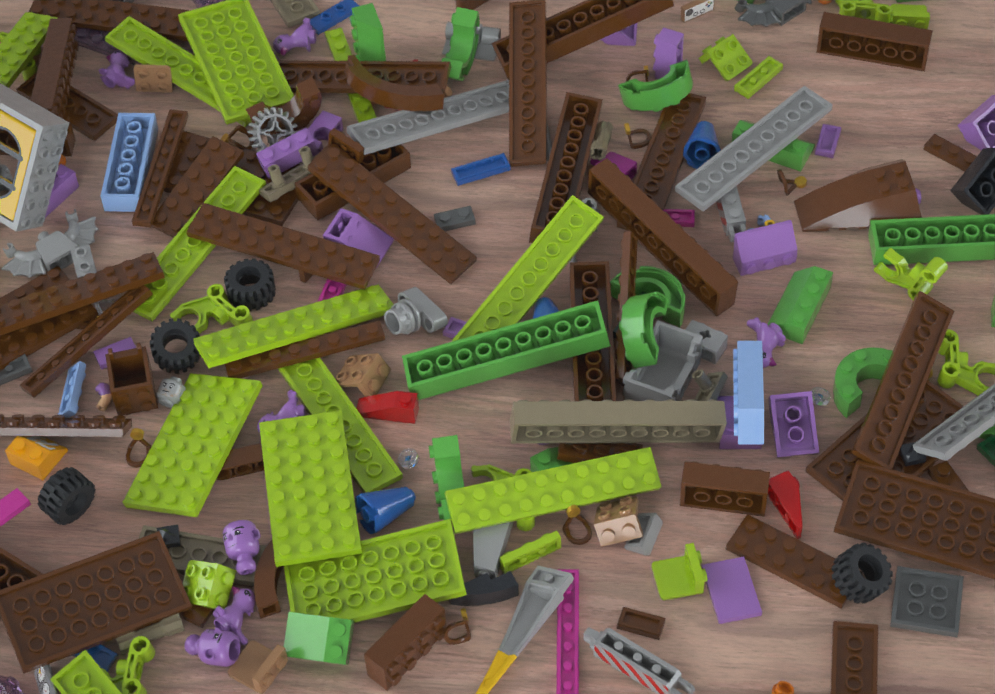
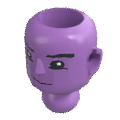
[223,520,260,575]
[185,627,241,667]

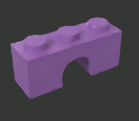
[307,110,344,157]

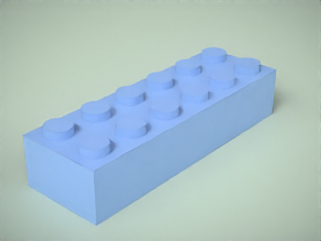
[100,113,159,212]
[733,341,764,444]

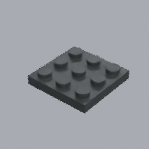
[890,566,964,638]

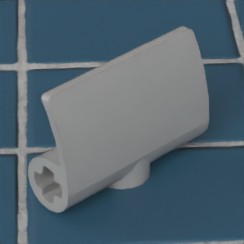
[442,22,501,61]

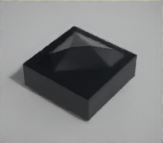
[899,442,926,467]
[157,524,181,548]

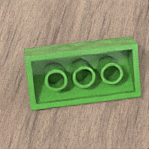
[350,3,386,61]
[732,120,815,172]
[767,266,833,344]

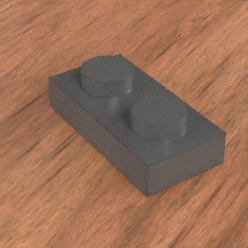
[434,206,476,231]
[0,354,33,385]

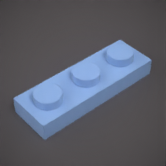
[58,361,86,418]

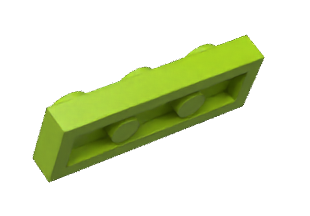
[734,56,783,99]
[500,530,561,574]

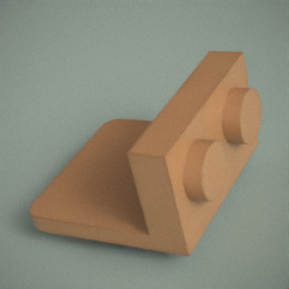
[134,64,174,93]
[336,353,391,397]
[594,496,643,547]
[227,640,288,694]

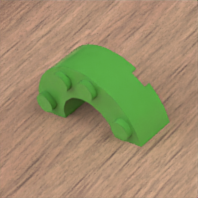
[442,7,480,81]
[618,60,693,112]
[610,266,685,328]
[619,292,668,368]
[833,347,893,418]
[428,435,464,520]

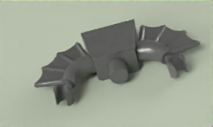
[735,0,812,27]

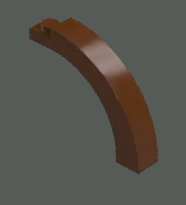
[345,55,444,111]
[254,540,284,619]

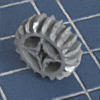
[248,107,298,153]

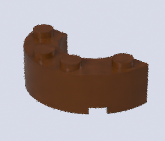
[246,77,322,135]

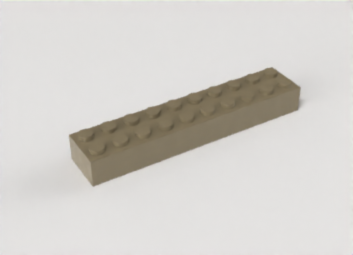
[510,399,727,443]

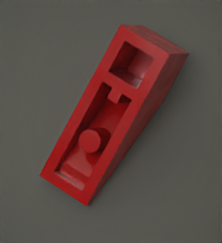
[356,391,419,424]
[768,470,803,539]

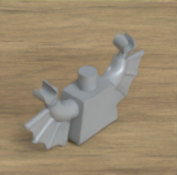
[1,209,98,278]

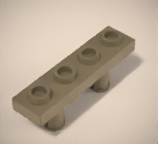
[259,146,318,202]
[681,369,728,401]

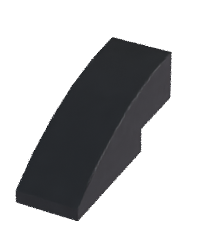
[449,571,519,606]

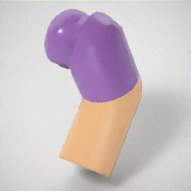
[95,382,112,411]

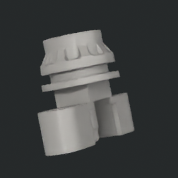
[384,287,448,335]

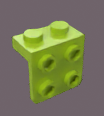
[891,4,930,30]
[698,34,752,81]
[651,543,707,600]
[182,560,236,610]

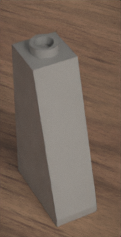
[473,521,514,579]

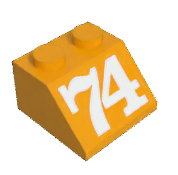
[5,436,68,480]

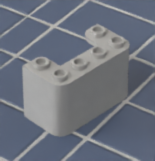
[622,321,703,401]

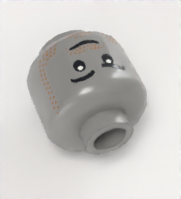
[156,376,186,408]

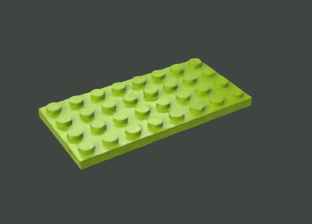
[178,0,294,125]
[122,373,263,517]
[259,410,362,567]
[284,519,467,623]

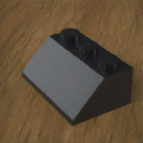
[950,148,995,215]

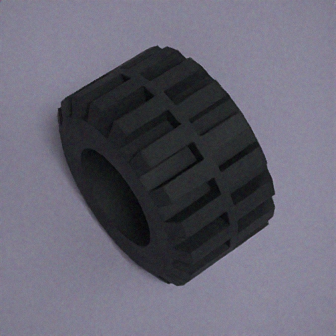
[224,258,276,311]
[150,318,201,374]
[38,467,96,525]
[831,543,893,604]

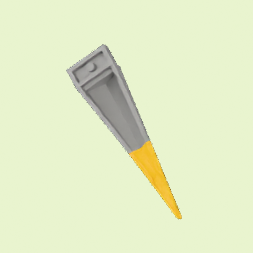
[476,566,574,694]

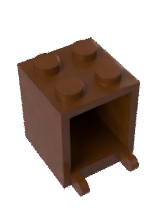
[105,343,158,415]

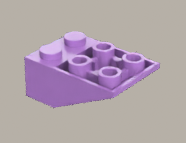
[323,208,394,268]

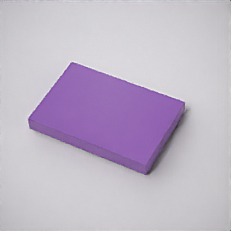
[702,557,762,624]

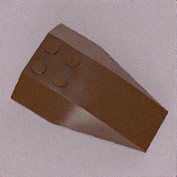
[794,159,922,232]

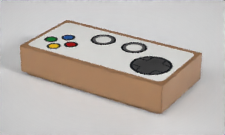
[681,0,714,23]

